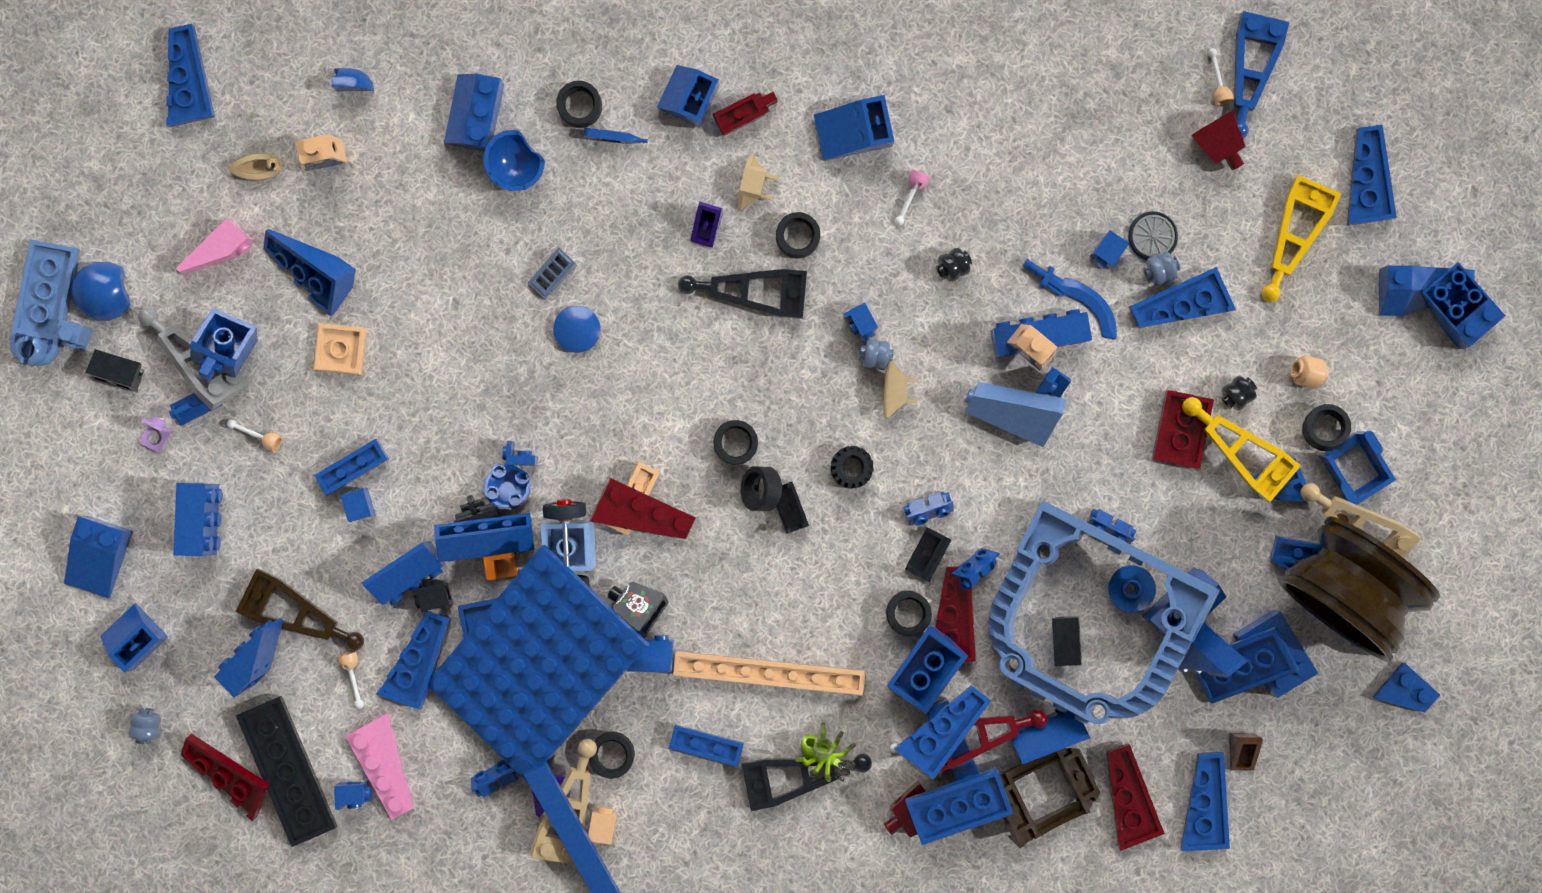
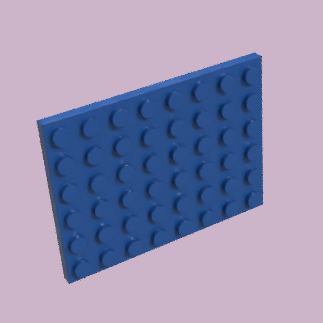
[429,545,649,783]

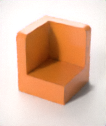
[483,552,518,581]

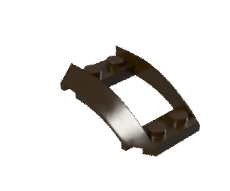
[1000,748,1100,848]

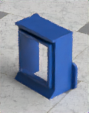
[1318,431,1396,505]

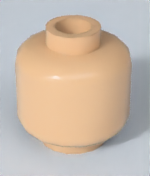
[1290,355,1329,388]

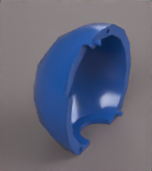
[483,130,545,191]
[71,261,131,321]

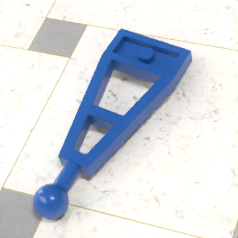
[1234,11,1289,138]

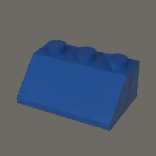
[444,73,504,152]
[361,541,446,606]
[1142,567,1227,637]
[887,624,968,714]
[626,635,674,673]
[1006,708,1090,764]

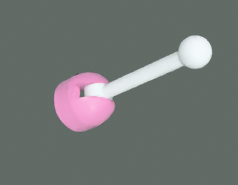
[895,170,930,226]

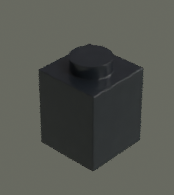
[414,581,453,613]

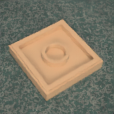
[313,323,367,375]

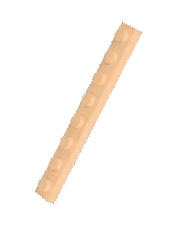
[673,651,865,695]

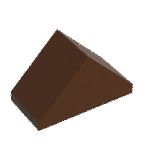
[1230,733,1263,770]

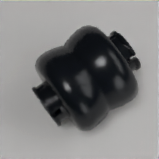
[936,248,972,282]
[1221,376,1257,411]

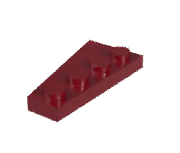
[589,477,696,539]
[935,566,976,662]
[180,733,269,821]
[1106,743,1165,851]

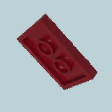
[1152,390,1214,469]

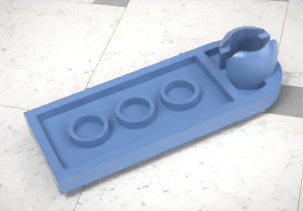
[10,239,80,366]

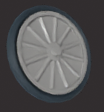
[1128,211,1178,260]

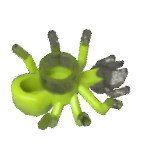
[795,723,856,782]

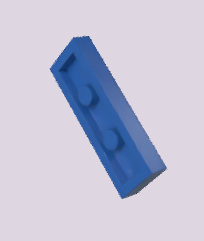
[314,439,389,496]
[669,724,744,767]

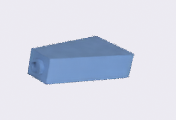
[964,382,1066,447]

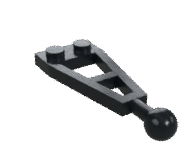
[678,269,807,319]
[741,753,872,811]

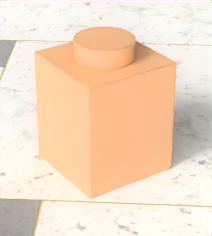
[588,806,618,845]

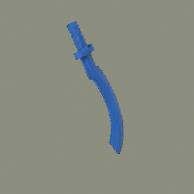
[1022,258,1117,339]

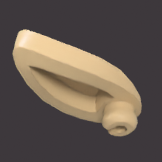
[229,153,282,181]

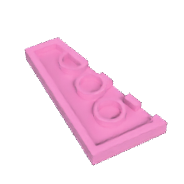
[346,712,414,820]

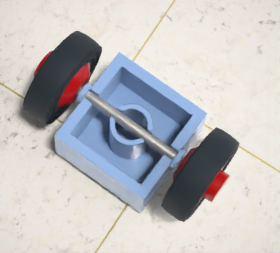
[541,499,596,587]

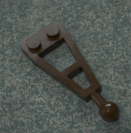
[235,568,364,651]

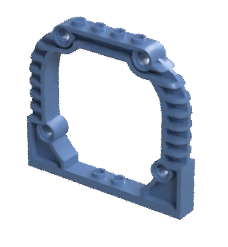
[988,500,1220,725]

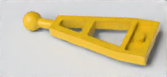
[1261,175,1342,303]
[1182,397,1301,502]

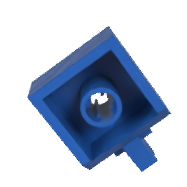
[190,308,258,382]

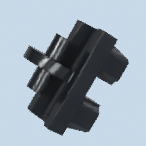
[454,495,498,522]

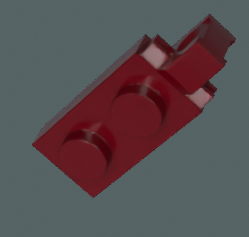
[712,91,778,137]

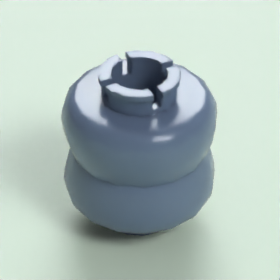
[1143,252,1180,286]
[858,339,894,370]
[129,708,161,744]

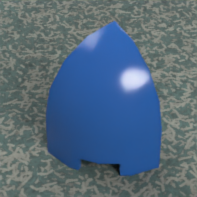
[331,68,374,92]

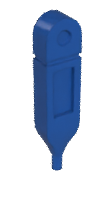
[583,128,648,144]

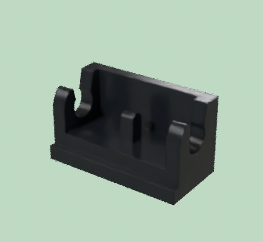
[85,349,144,393]
[776,481,809,534]
[905,527,952,582]
[1052,616,1082,666]

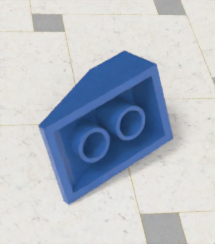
[64,516,133,598]

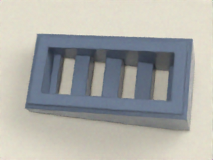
[528,248,578,299]

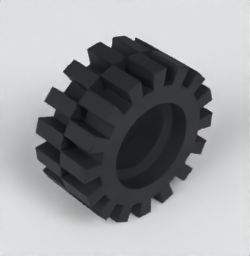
[830,446,874,489]

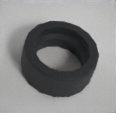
[556,81,602,128]
[776,212,821,259]
[1302,404,1351,451]
[713,420,758,465]
[740,466,782,511]
[886,590,932,637]
[589,731,635,779]

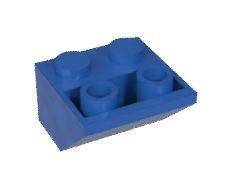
[657,65,720,128]
[100,603,168,673]

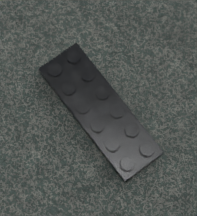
[235,696,338,847]

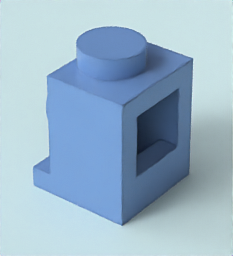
[54,319,93,351]

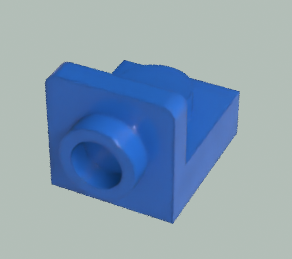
[1035,367,1071,398]
[502,441,538,466]

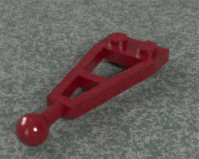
[917,709,1048,772]

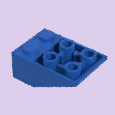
[814,95,894,161]
[1421,262,1506,349]
[214,618,283,698]

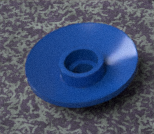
[1108,565,1156,613]

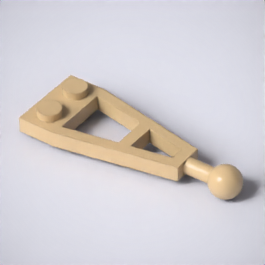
[1301,483,1421,558]
[530,739,597,865]

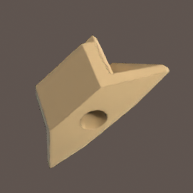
[737,155,778,210]
[883,361,919,418]

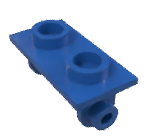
[169,393,223,426]
[903,491,954,526]
[1087,509,1136,544]
[952,548,1000,590]
[471,760,520,797]

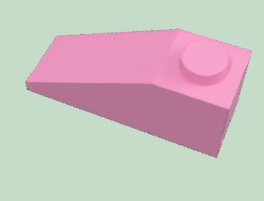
[176,218,253,274]

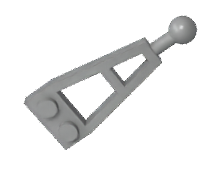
[138,308,249,410]

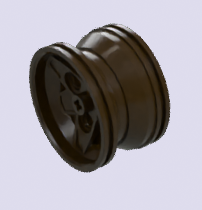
[1278,516,1440,662]

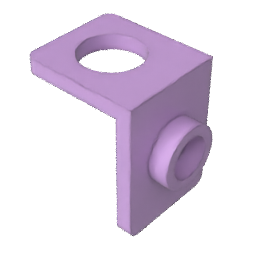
[139,416,173,453]

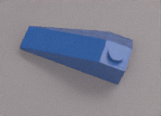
[263,229,356,316]
[1379,265,1475,316]
[1178,623,1247,677]

